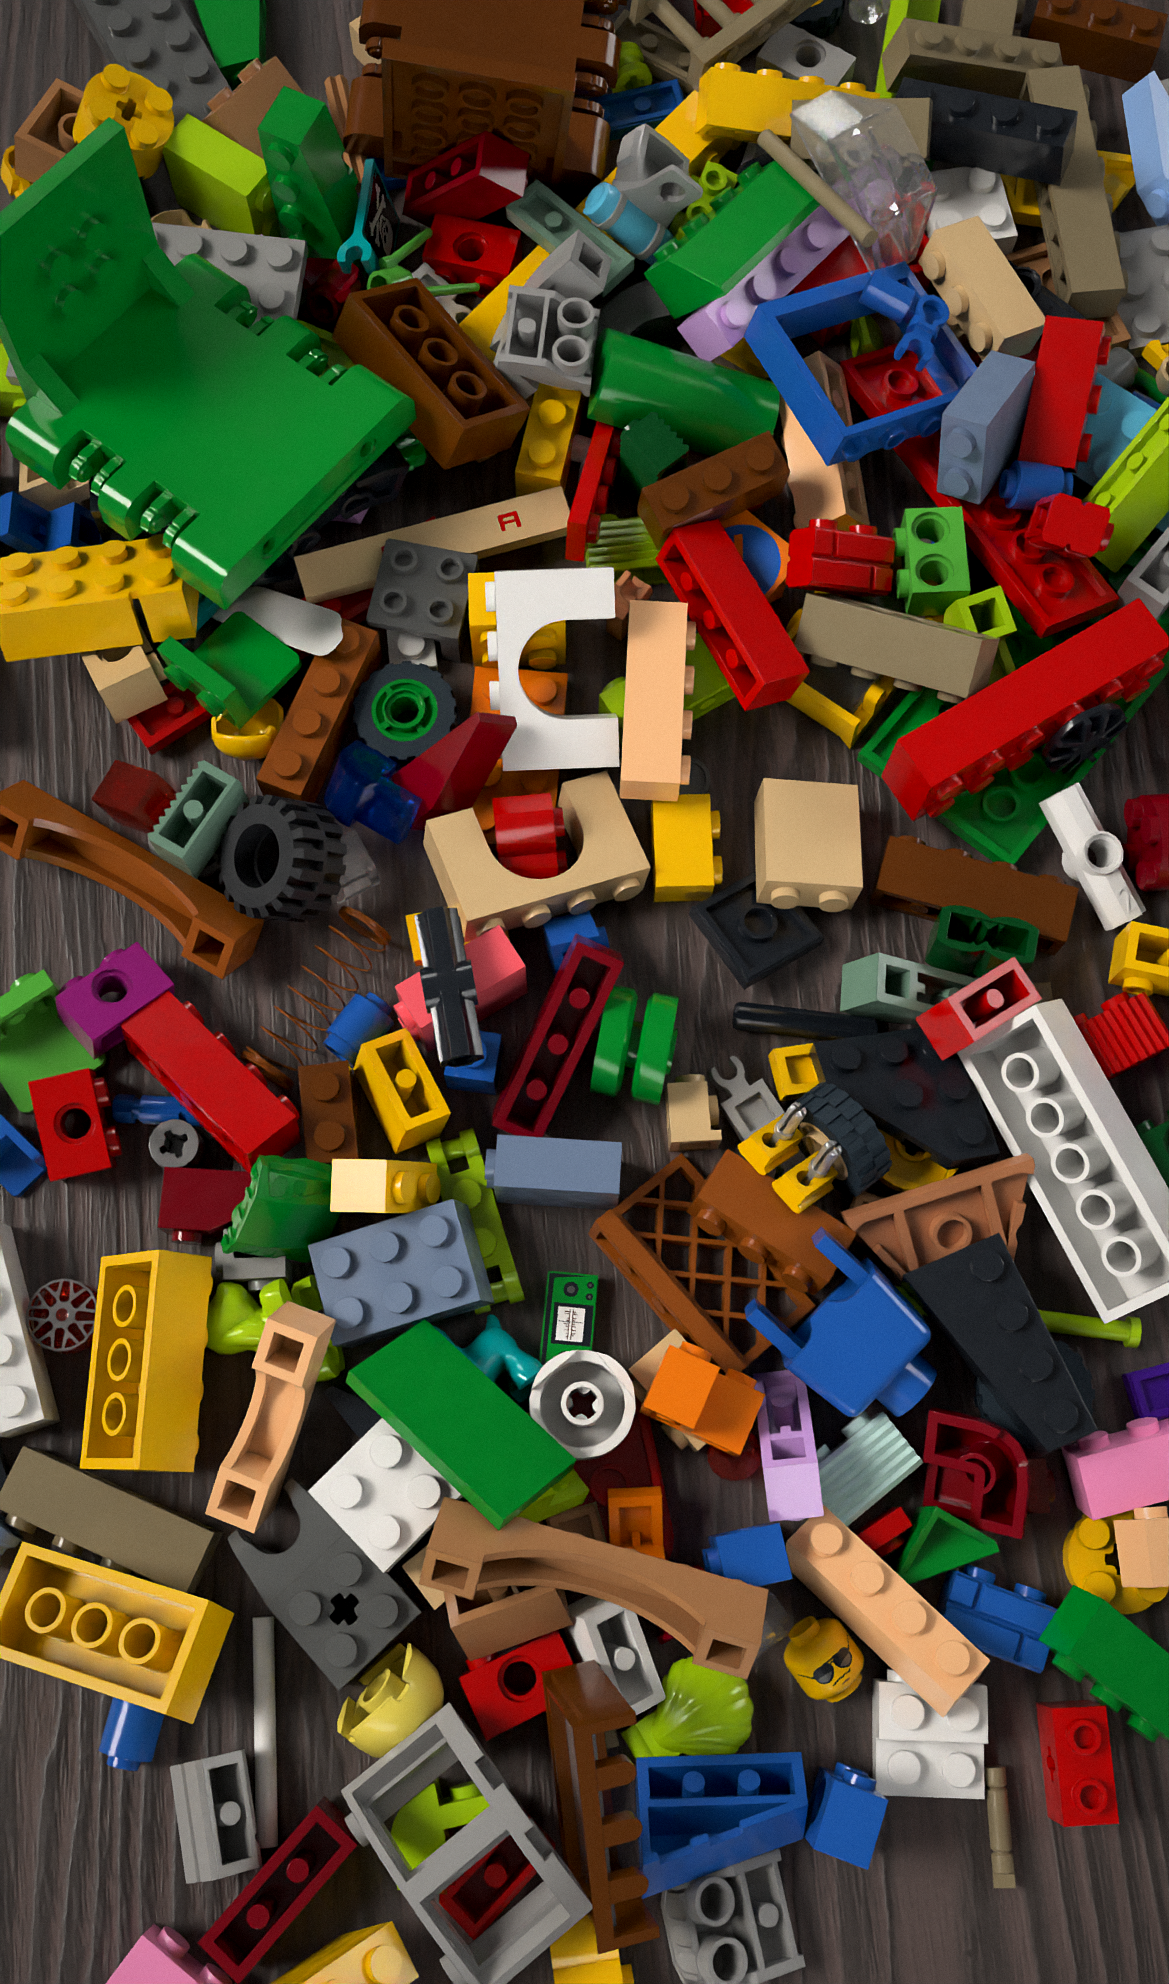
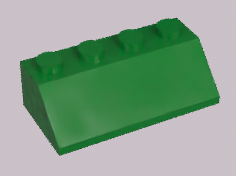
[644,160,835,319]

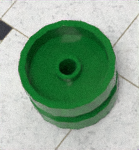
[590,985,679,1105]

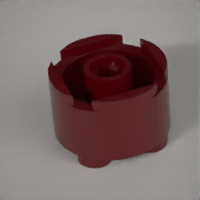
[1122,793,1169,892]

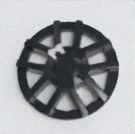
[1042,703,1128,775]

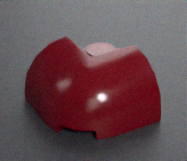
[922,1407,1031,1540]

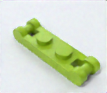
[425,1128,525,1315]

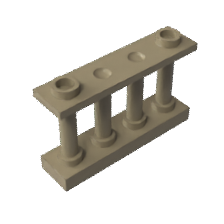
[629,0,818,92]

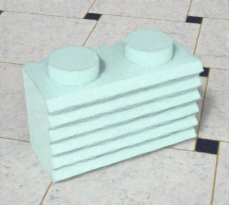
[816,1411,924,1526]

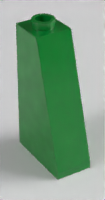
[191,0,266,91]

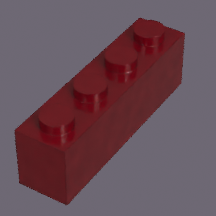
[492,933,625,1137]

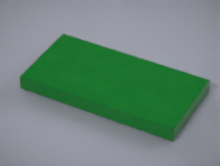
[346,1319,576,1530]

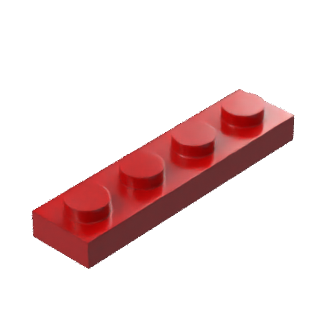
[565,421,623,562]

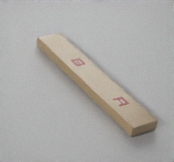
[294,486,570,604]

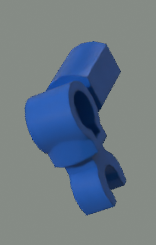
[858,270,950,372]

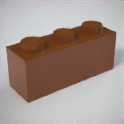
[686,1149,857,1295]

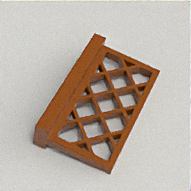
[588,1153,816,1376]

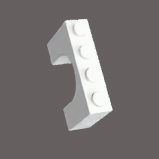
[485,567,620,771]

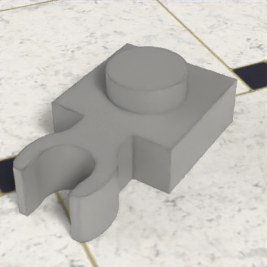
[710,1056,785,1142]

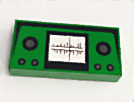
[539,1271,598,1366]

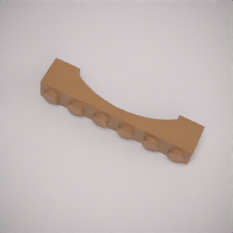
[419,1496,768,1679]

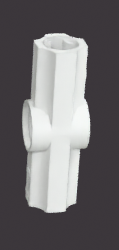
[1038,782,1146,931]

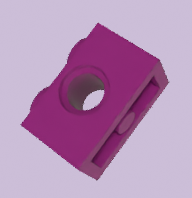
[55,942,174,1060]

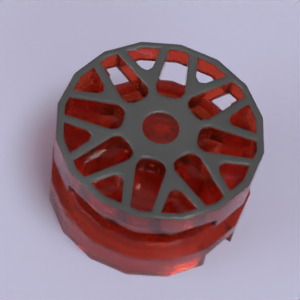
[26,1279,97,1355]

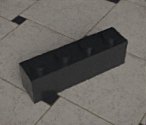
[895,77,1078,186]

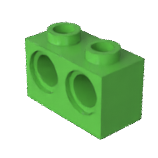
[892,506,971,616]

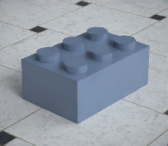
[308,1199,495,1348]

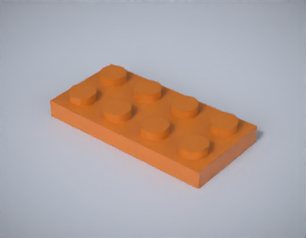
[470,666,568,851]

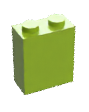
[163,113,281,237]

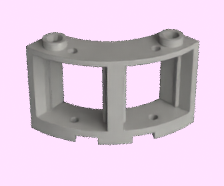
[341,1703,593,1984]

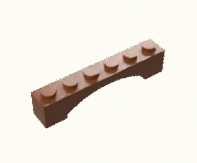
[0,779,265,980]

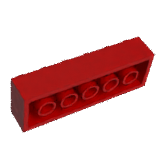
[881,598,1169,822]

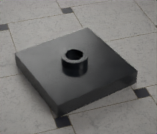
[689,871,825,990]

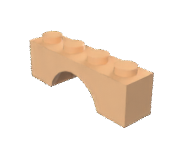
[205,1301,337,1533]

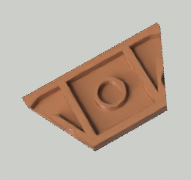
[841,1153,1035,1281]

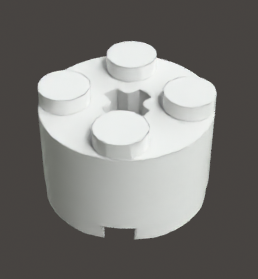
[529,1350,636,1460]

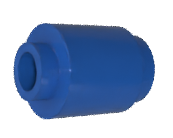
[998,460,1073,511]
[322,992,394,1067]
[99,1697,165,1771]

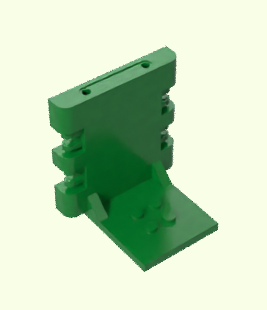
[0,117,416,611]

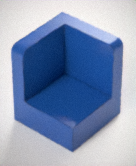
[0,1114,47,1198]

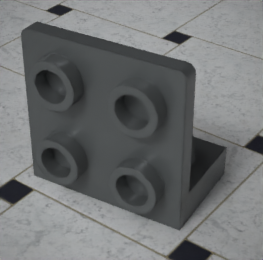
[366,538,480,664]

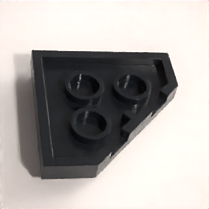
[809,1027,1000,1170]

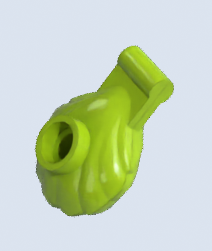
[621,1656,754,1759]

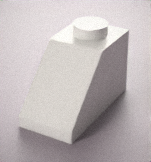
[563,1595,666,1715]

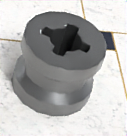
[148,1119,206,1169]

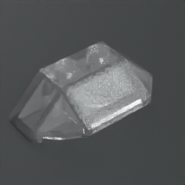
[790,90,939,271]

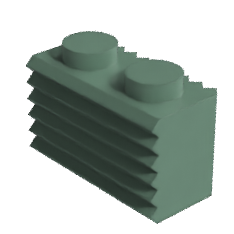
[147,760,250,879]

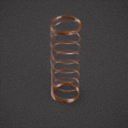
[239,906,392,1090]

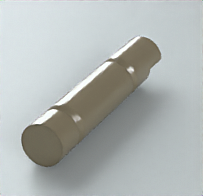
[984,1765,1016,1888]

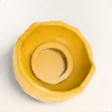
[211,698,284,761]

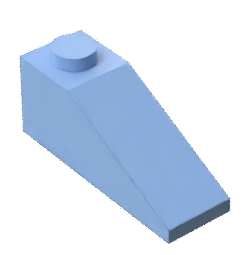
[1122,71,1169,226]

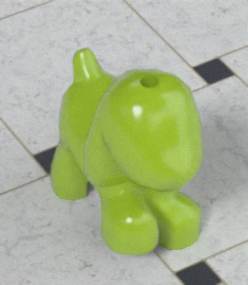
[206,1275,345,1382]

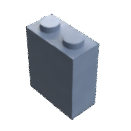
[937,350,1035,505]
[485,1134,622,1210]

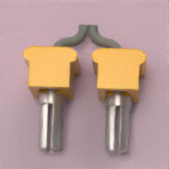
[738,1102,842,1214]

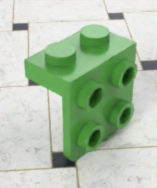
[0,969,106,1115]

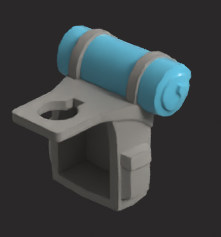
[583,123,703,266]

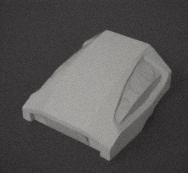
[498,285,600,397]
[660,1848,806,1984]

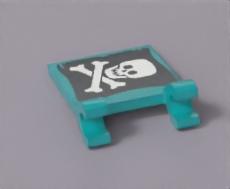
[337,159,400,276]

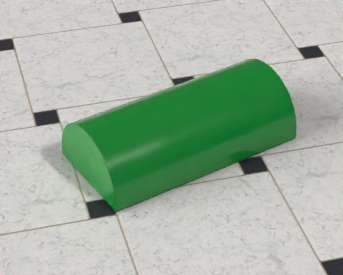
[587,328,780,457]

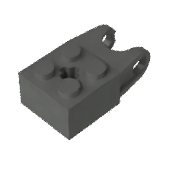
[228,1477,425,1691]

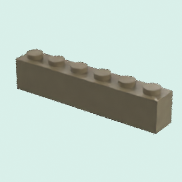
[1018,65,1129,319]

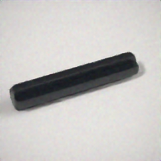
[732,1002,878,1041]

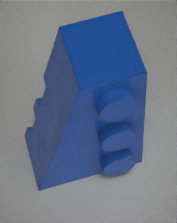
[635,1752,808,1899]

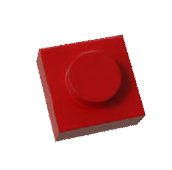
[853,1507,913,1557]

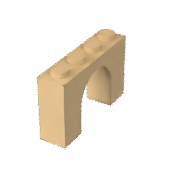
[423,771,651,943]

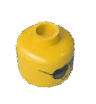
[783,1616,864,1703]

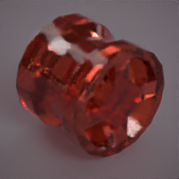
[707,1432,762,1481]

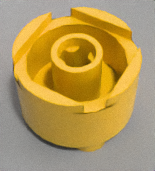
[73,64,174,180]

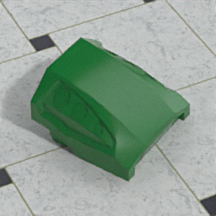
[221,1155,341,1263]

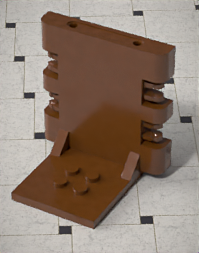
[343,0,627,196]

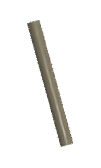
[757,129,878,247]

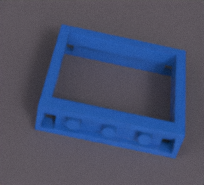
[744,261,977,467]

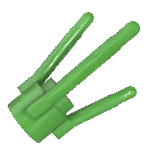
[367,228,480,297]

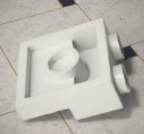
[872,1669,988,1799]

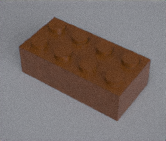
[332,278,531,470]

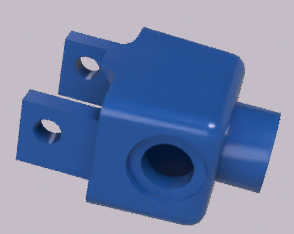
[744,1226,937,1417]

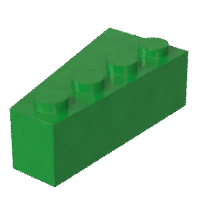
[257,86,366,277]

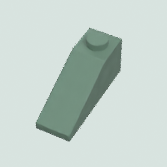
[840,952,977,1025]

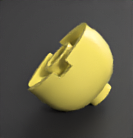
[337,1642,444,1758]

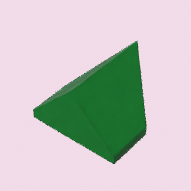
[891,1506,1000,1584]

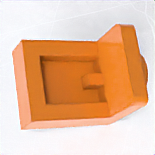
[607,1486,665,1560]

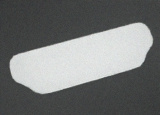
[212,586,343,656]

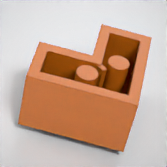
[639,1341,766,1457]

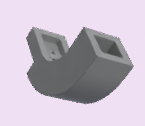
[489,229,612,399]

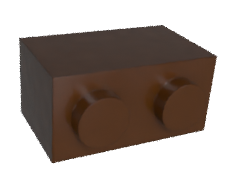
[298,1060,363,1165]

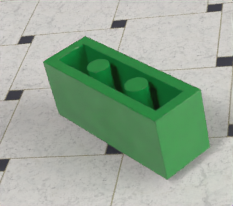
[1038,1585,1169,1743]

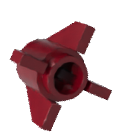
[297,258,366,330]

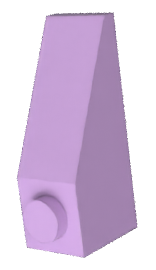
[753,1370,824,1522]

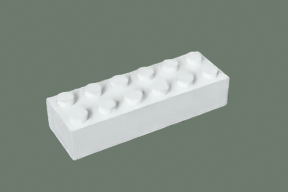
[957,998,1169,1324]

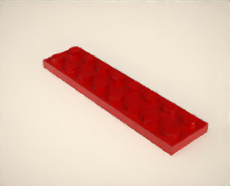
[840,343,1120,639]

